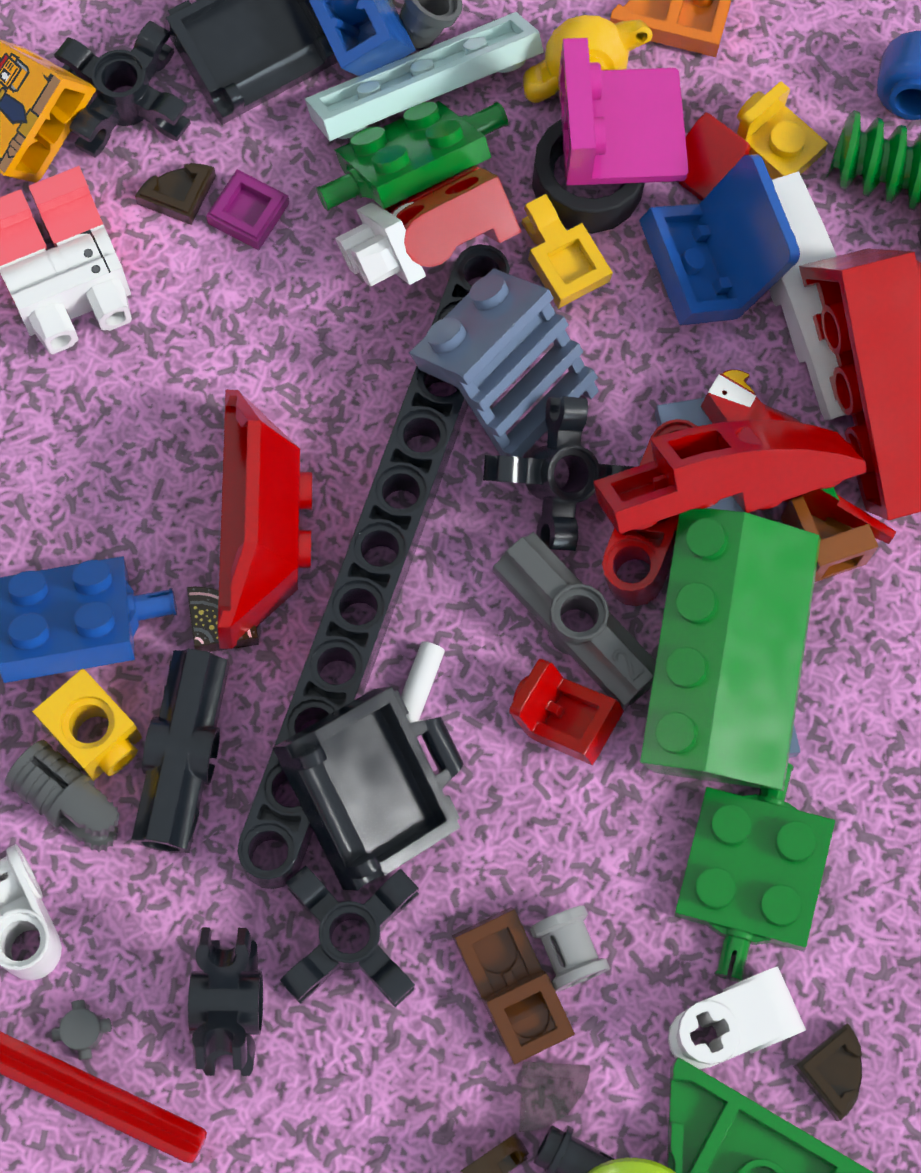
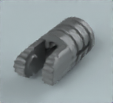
[4,740,120,852]

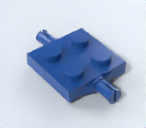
[0,556,177,683]

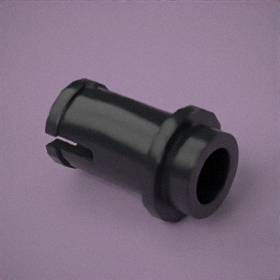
[534,1125,615,1173]

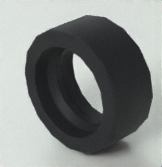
[532,119,645,234]

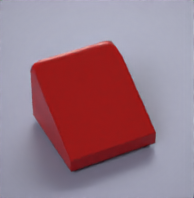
[676,112,751,201]

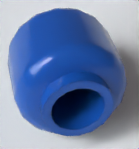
[877,30,921,120]

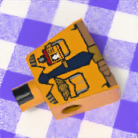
[0,39,96,183]

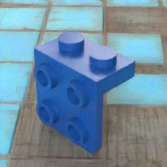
[639,154,800,326]

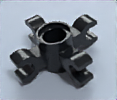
[54,21,191,158]
[483,396,634,551]
[280,865,419,1008]
[188,927,263,1076]

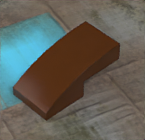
[452,907,575,1065]

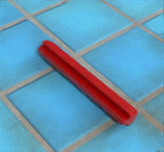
[0,1031,207,1163]

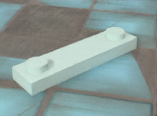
[305,12,544,141]

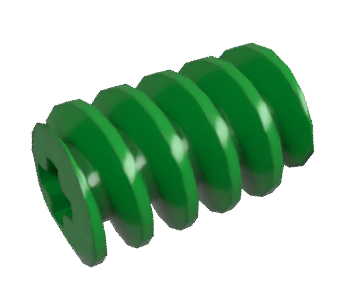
[826,110,921,211]

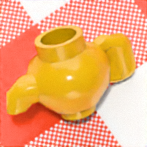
[523,15,653,104]

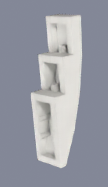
[769,172,846,420]

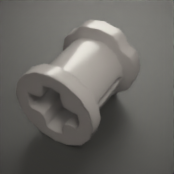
[530,905,610,992]

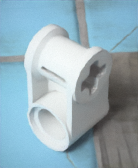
[0,844,62,980]
[668,967,806,1069]

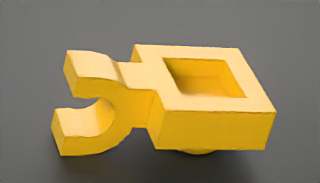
[521,194,613,309]

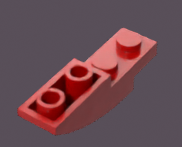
[593,420,866,534]

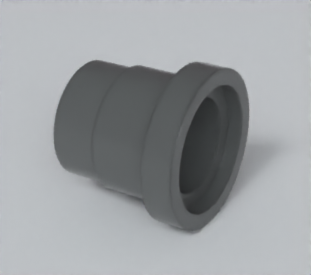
[399,0,463,49]

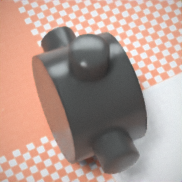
[51,1000,112,1061]

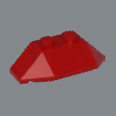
[217,389,312,649]

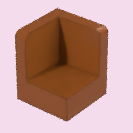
[780,496,879,582]

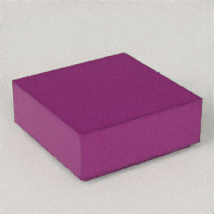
[206,169,289,250]

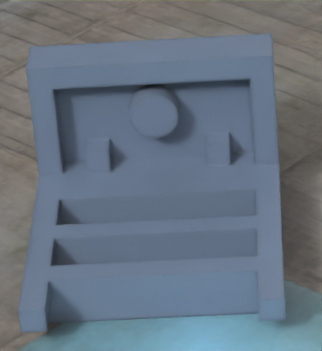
[409,268,599,457]

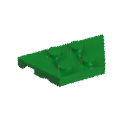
[667,1057,874,1173]

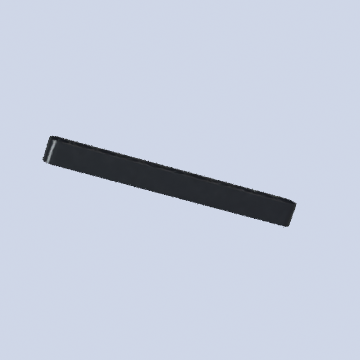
[237,244,510,889]

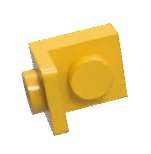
[737,81,828,179]

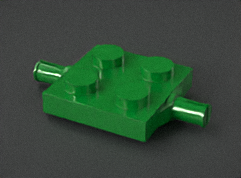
[316,101,508,211]
[675,763,835,982]

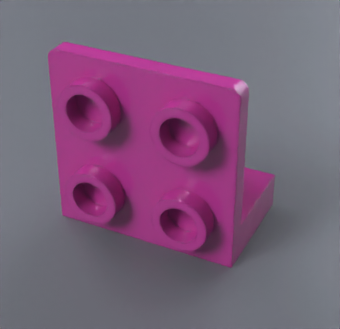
[558,38,688,186]

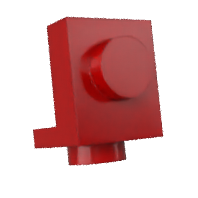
[509,659,624,766]

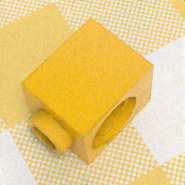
[32,669,143,781]

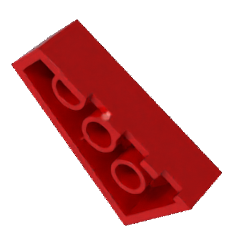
[799,248,921,521]

